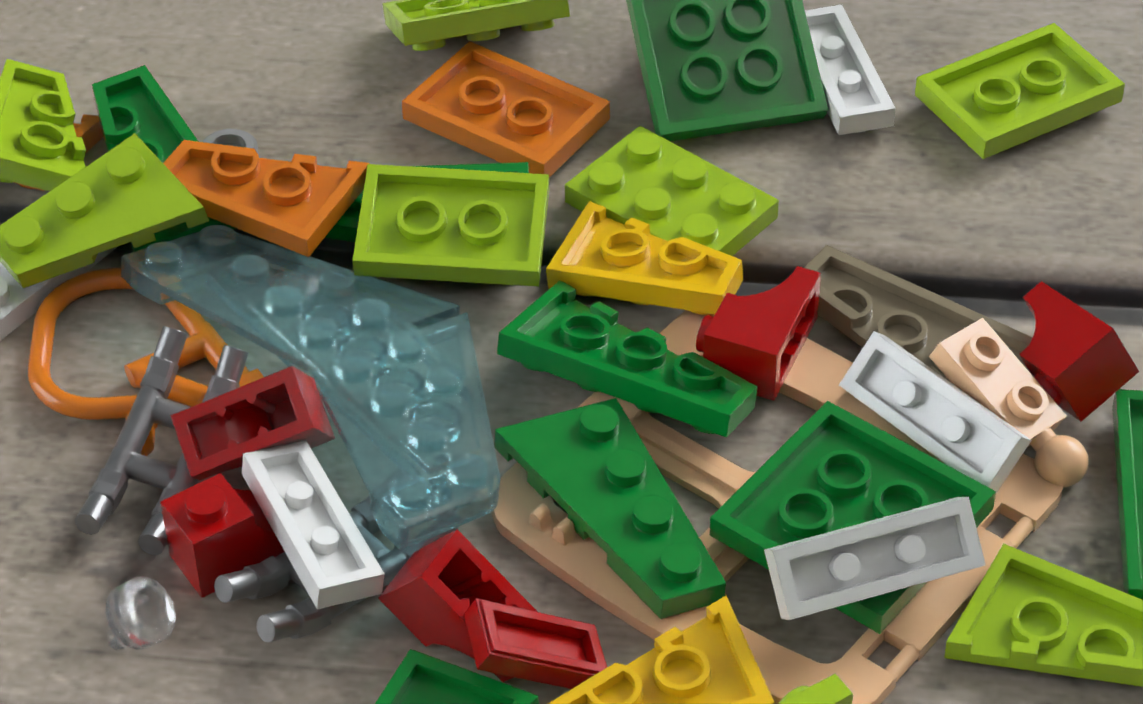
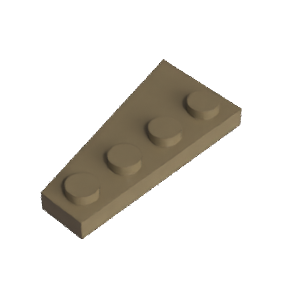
[804,245,1032,382]

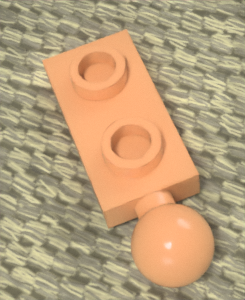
[929,318,1089,488]

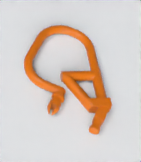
[28,268,264,457]

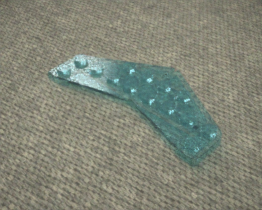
[121,225,500,550]

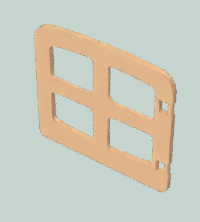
[491,310,1063,704]

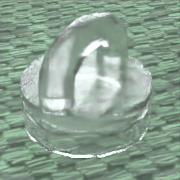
[105,576,176,650]

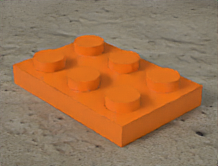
[402,41,610,178]

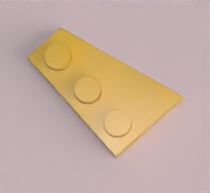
[546,201,743,315]

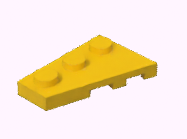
[548,595,775,704]

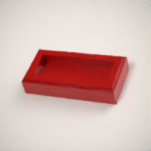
[464,598,607,689]

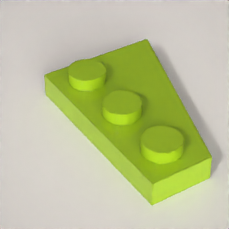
[0,59,86,191]
[0,134,209,288]
[944,543,1143,687]

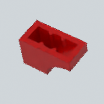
[696,266,821,401]
[1019,281,1139,422]
[170,366,335,481]
[160,473,285,598]
[378,529,538,682]

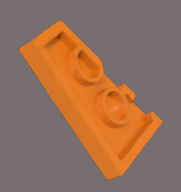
[163,140,370,257]

